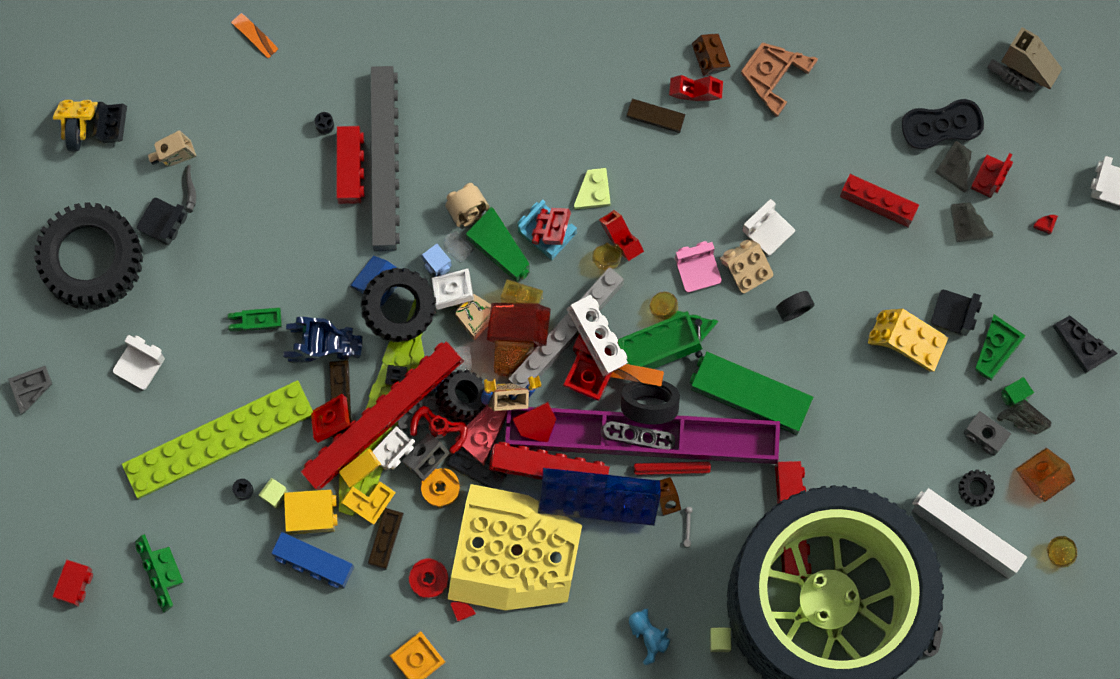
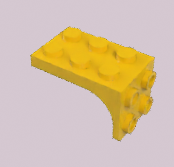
[868,309,948,372]

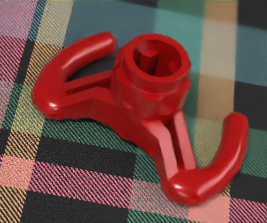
[410,406,468,454]

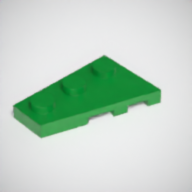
[975,314,1026,381]

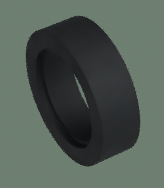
[621,380,680,424]

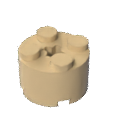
[445,183,490,227]

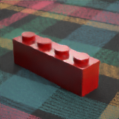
[337,126,364,204]
[840,174,919,228]

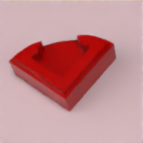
[1033,215,1058,235]
[450,602,476,622]

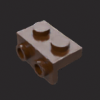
[692,33,731,76]

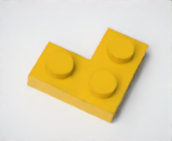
[341,481,396,525]

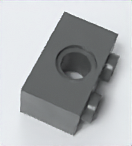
[963,411,1012,455]
[402,433,450,481]

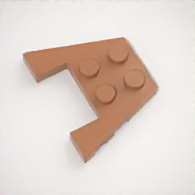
[741,43,818,117]

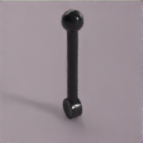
[695,318,703,358]

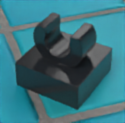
[385,365,407,386]

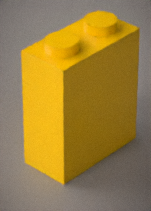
[284,490,338,535]

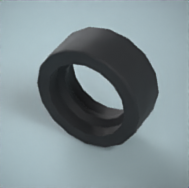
[776,291,815,321]

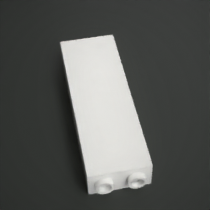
[912,488,1027,579]

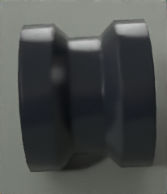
[315,112,334,134]
[232,479,254,500]

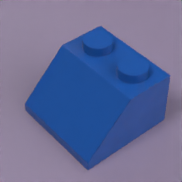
[351,255,397,307]

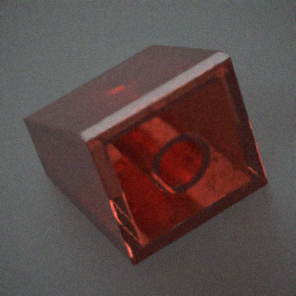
[487,303,551,350]

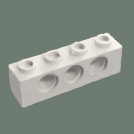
[567,295,628,377]

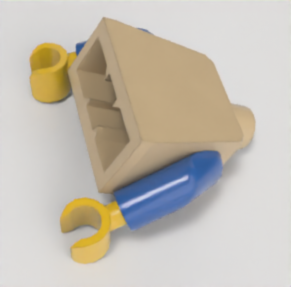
[481,375,541,411]

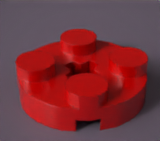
[409,558,448,599]

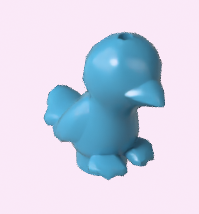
[629,608,671,665]

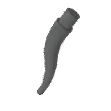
[186,165,196,213]

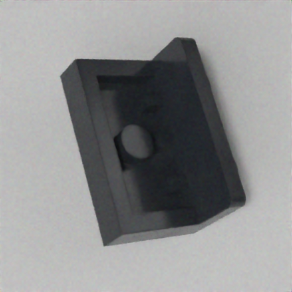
[93,102,127,143]

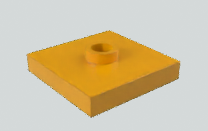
[390,631,446,679]

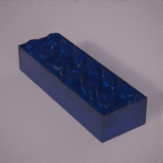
[538,468,661,526]

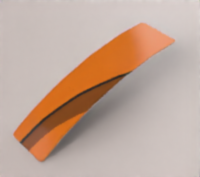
[231,13,278,58]
[611,364,664,386]

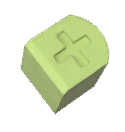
[258,478,288,509]
[710,628,731,652]

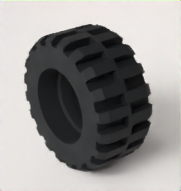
[360,268,436,342]

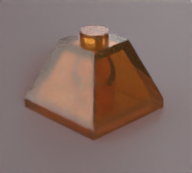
[494,341,534,376]

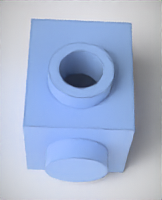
[422,244,452,277]

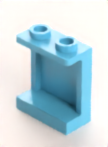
[518,200,577,260]

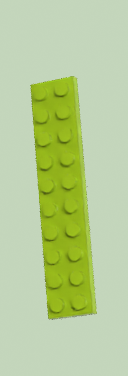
[122,380,313,500]

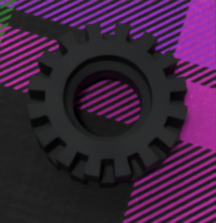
[958,469,995,507]

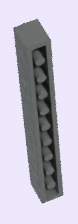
[371,66,400,251]

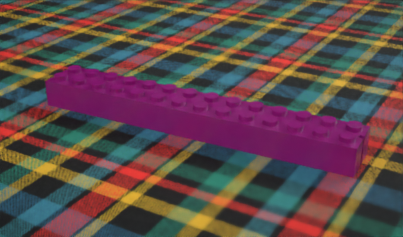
[505,407,780,464]

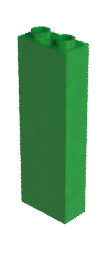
[689,352,814,435]

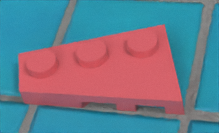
[455,405,507,466]

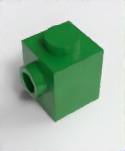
[1001,377,1034,409]

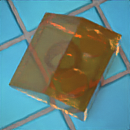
[1016,447,1075,502]

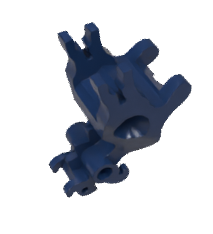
[283,317,363,363]

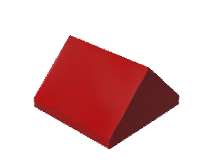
[563,354,612,401]

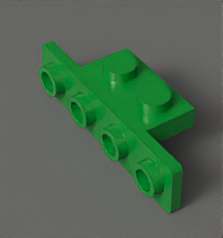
[135,534,183,612]

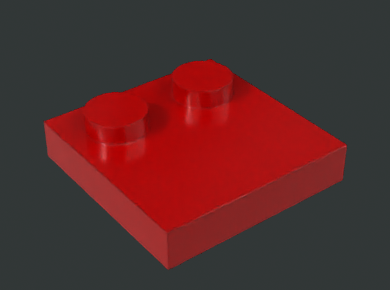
[311,394,350,443]

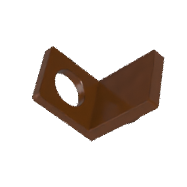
[652,477,681,516]

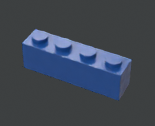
[272,532,354,589]

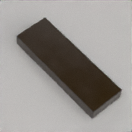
[626,98,686,133]
[368,508,404,570]

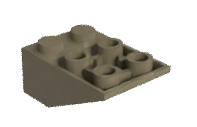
[1001,27,1062,89]

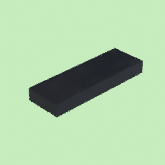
[446,449,507,489]

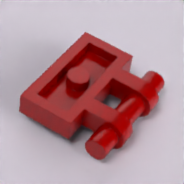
[532,208,571,245]

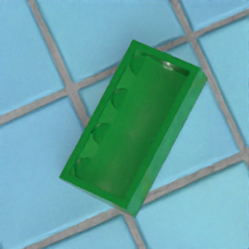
[618,311,703,369]

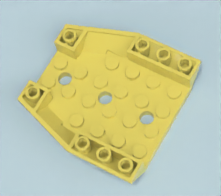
[448,484,582,611]

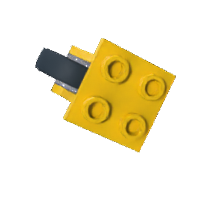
[53,100,98,152]

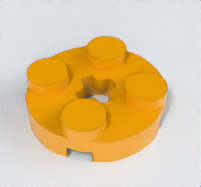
[421,468,460,508]

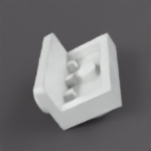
[372,426,415,471]

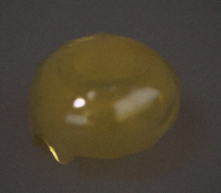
[592,242,622,271]
[649,291,678,320]
[1047,536,1078,568]

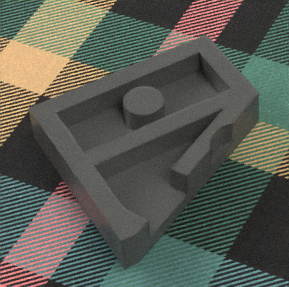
[8,366,52,414]

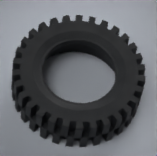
[34,202,143,310]

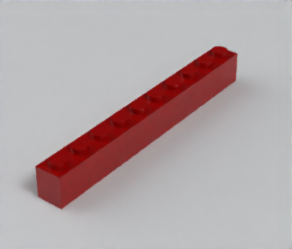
[301,342,464,490]

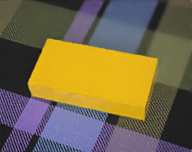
[339,449,381,488]

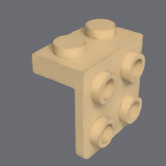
[719,240,773,293]

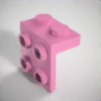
[675,241,722,293]

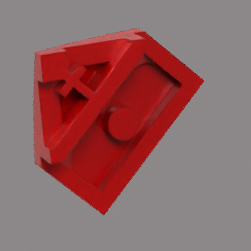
[513,401,556,442]

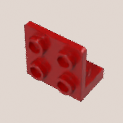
[970,153,1013,198]

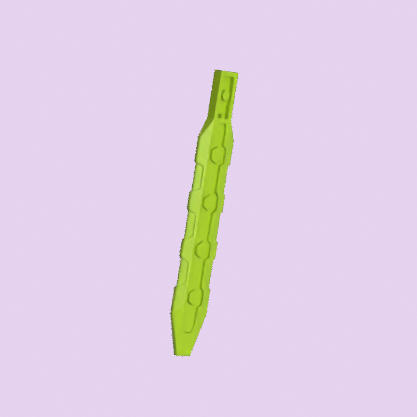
[339,299,425,516]

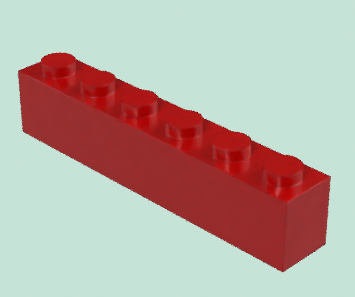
[489,442,610,492]
[775,461,811,579]

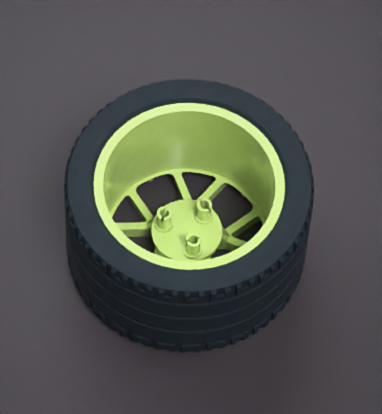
[727,485,944,679]

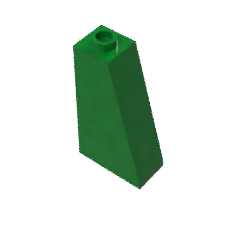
[466,207,530,282]

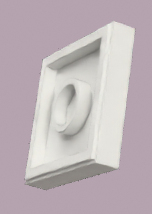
[432,269,474,310]

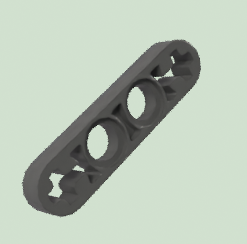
[601,422,675,449]

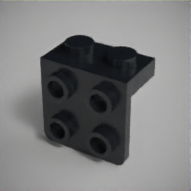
[137,197,188,246]
[931,289,982,336]

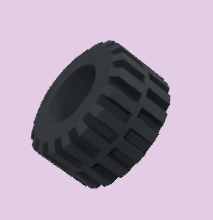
[435,370,486,422]

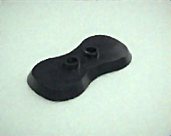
[902,99,984,149]

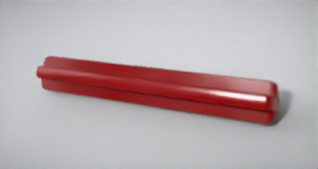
[634,461,711,475]

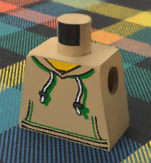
[148,130,197,167]
[455,294,499,341]

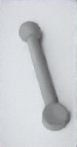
[683,507,693,547]

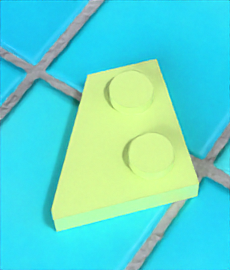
[574,168,611,210]

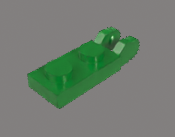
[227,308,282,331]

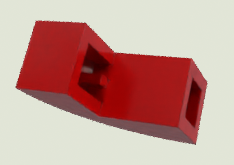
[669,75,723,101]
[599,210,644,261]

